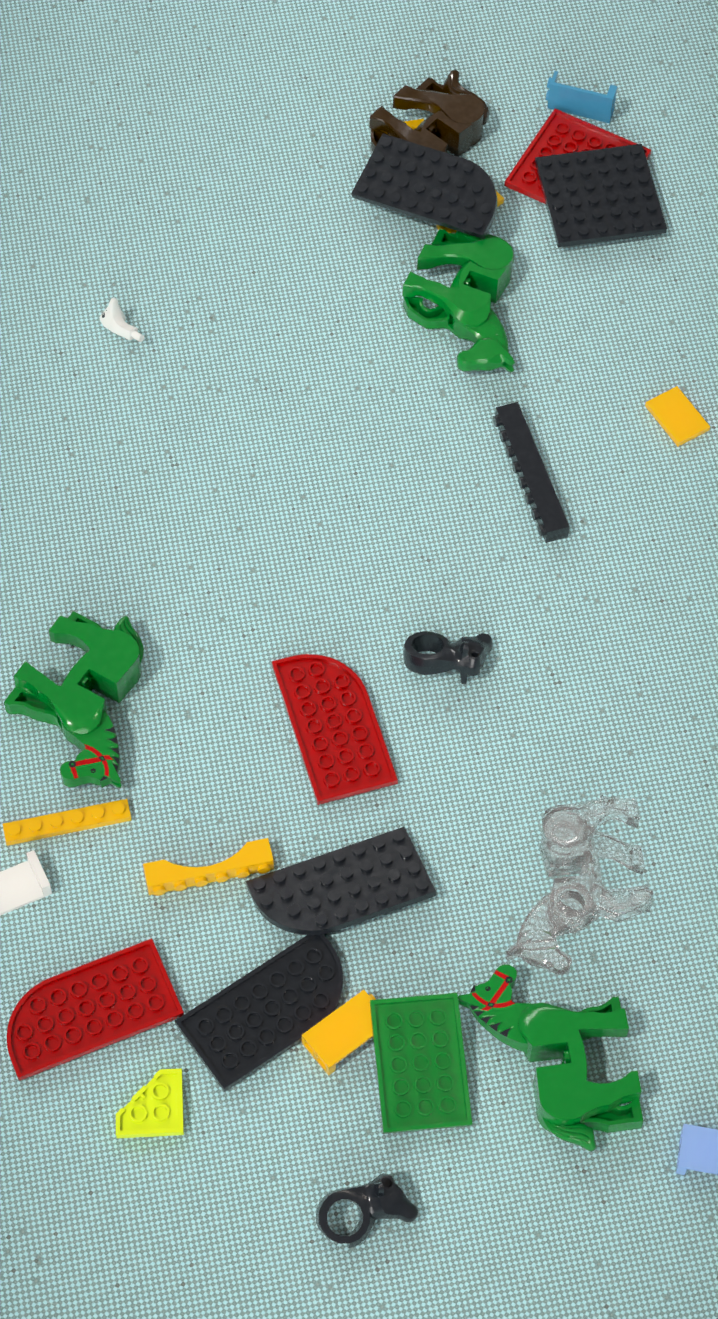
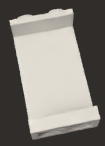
[0,850,52,916]

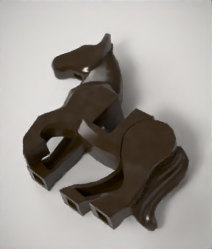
[369,69,490,157]

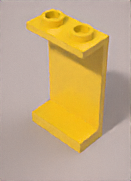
[302,990,376,1076]

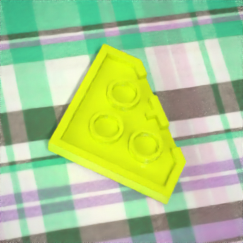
[116,1068,184,1138]

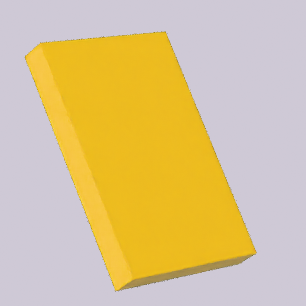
[645,386,710,447]

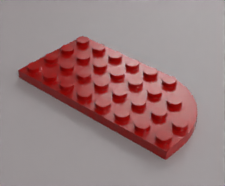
[271,654,398,805]
[7,938,184,1081]

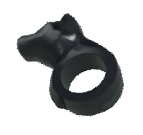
[403,631,493,684]
[316,1173,418,1248]

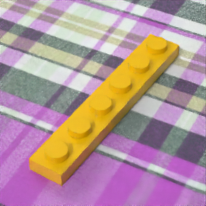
[3,799,132,846]

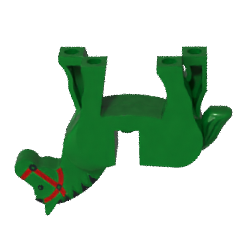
[4,611,144,788]
[458,964,644,1152]

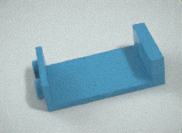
[545,71,617,124]

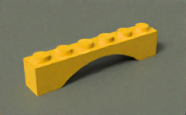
[143,838,274,896]

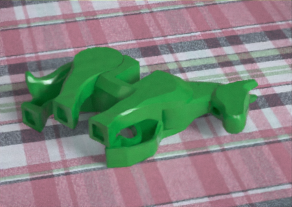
[402,229,515,373]

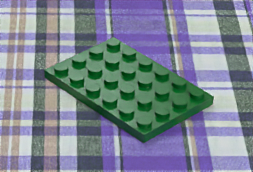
[369,993,473,1134]

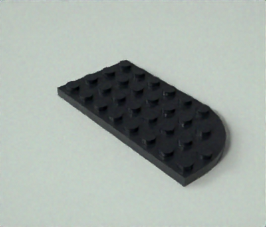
[351,134,497,239]
[246,827,436,935]
[175,934,343,1092]

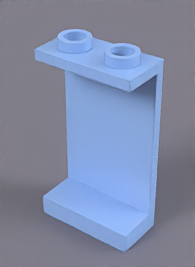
[676,1124,718,1175]

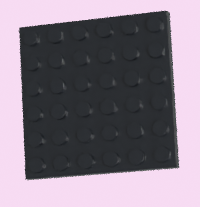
[535,144,667,248]

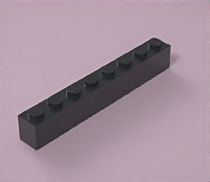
[493,402,570,543]

